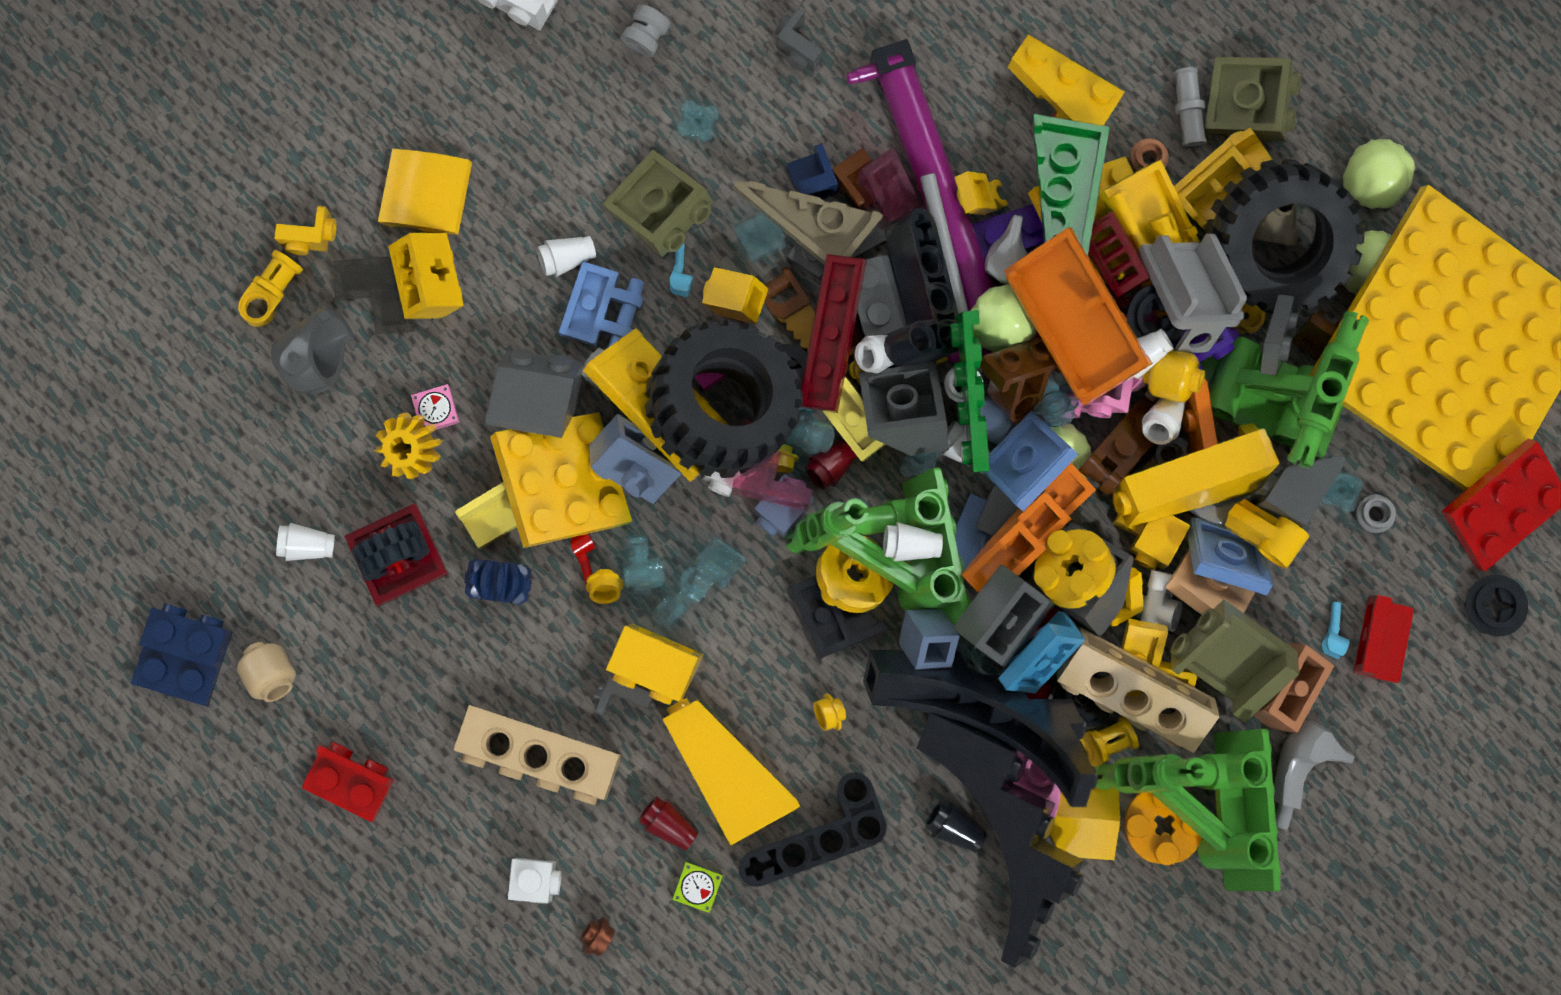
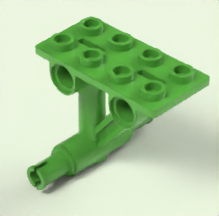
[1200,311,1369,468]
[785,467,971,626]
[1095,729,1281,892]

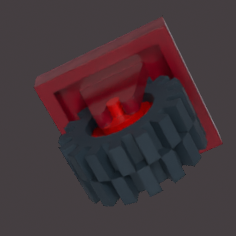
[344,503,449,607]

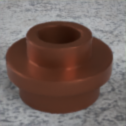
[580,917,615,957]

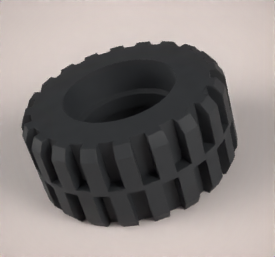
[1206,159,1365,314]
[645,320,803,478]

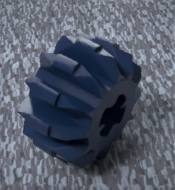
[464,559,532,604]

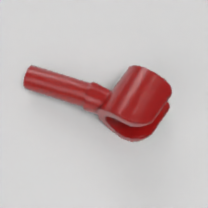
[571,534,596,585]

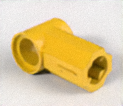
[1225,499,1310,569]

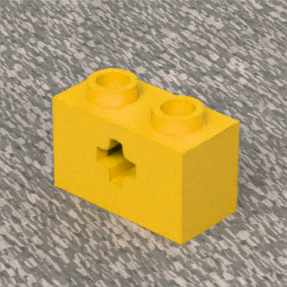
[388,233,464,319]

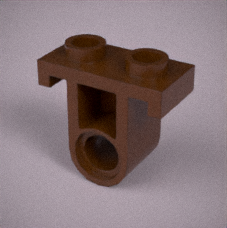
[980,337,1061,423]

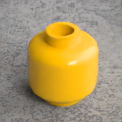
[1143,349,1205,403]

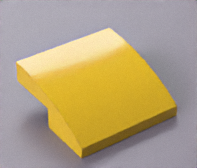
[378,149,472,235]

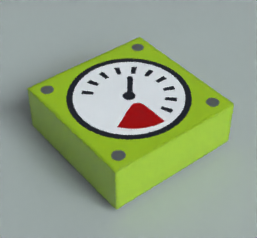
[672,862,723,913]

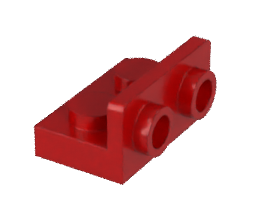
[301,741,395,822]

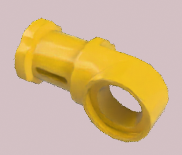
[238,250,303,327]
[1080,716,1139,767]

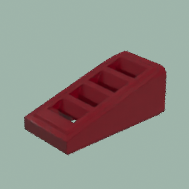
[1089,211,1150,298]

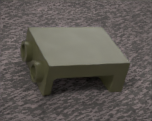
[1170,600,1299,723]

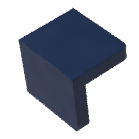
[787,143,838,199]

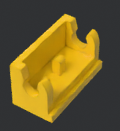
[1174,139,1256,230]

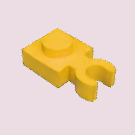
[955,171,1008,215]

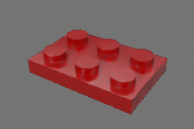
[1442,438,1561,572]

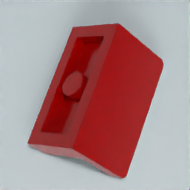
[1353,595,1414,683]

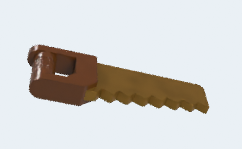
[764,266,849,373]

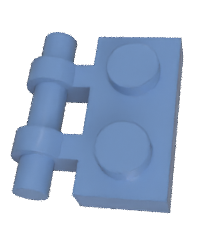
[559,261,645,348]

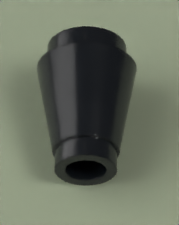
[925,801,987,853]

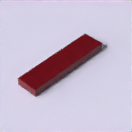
[800,254,867,413]

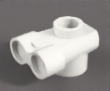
[1136,570,1182,632]

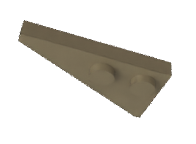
[732,180,883,265]

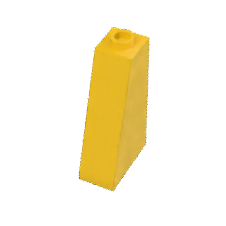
[1113,429,1280,527]
[663,698,800,845]

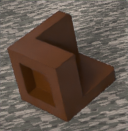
[832,148,887,210]

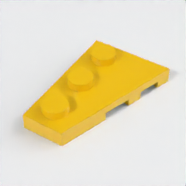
[1008,34,1124,126]

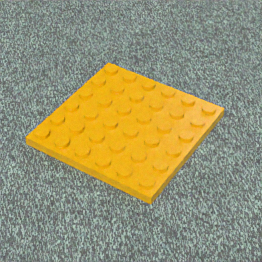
[1309,185,1561,491]

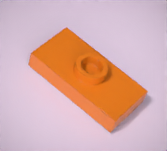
[1182,379,1217,453]

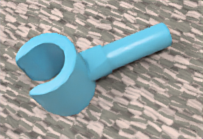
[670,243,693,297]
[1321,602,1350,659]

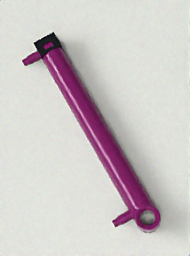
[846,38,995,380]

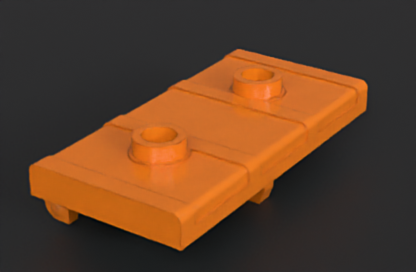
[1004,227,1153,405]

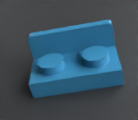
[999,611,1085,693]

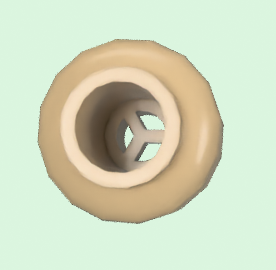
[237,642,296,702]

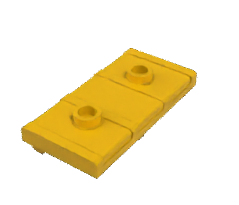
[1098,160,1200,318]
[583,328,729,482]

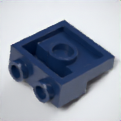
[131,603,233,706]

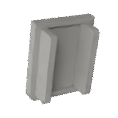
[1138,234,1247,353]

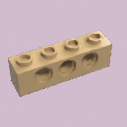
[1056,627,1220,753]
[454,705,621,805]

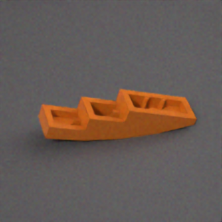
[961,463,1096,593]

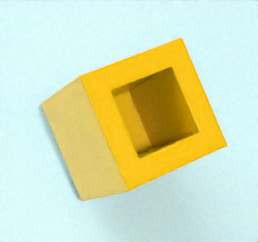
[702,267,768,324]

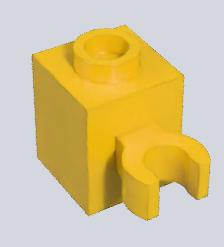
[1113,514,1191,570]

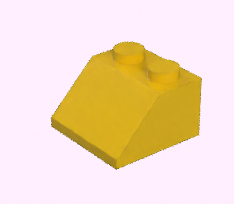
[606,624,704,705]

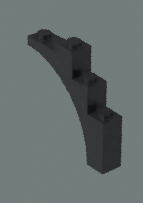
[863,650,1097,807]
[916,713,1084,968]

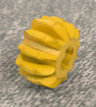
[374,412,443,479]

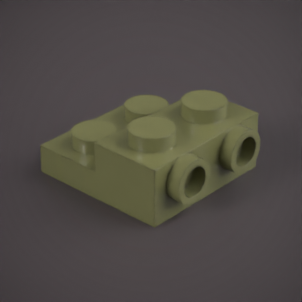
[1205,57,1301,141]
[602,150,714,258]

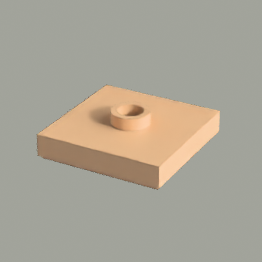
[1165,548,1255,615]

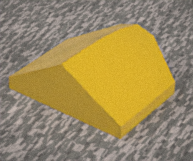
[1049,787,1120,860]

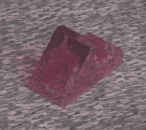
[857,148,922,225]
[732,451,813,511]

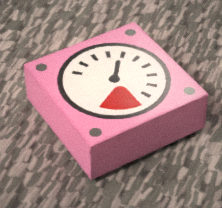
[411,384,460,430]

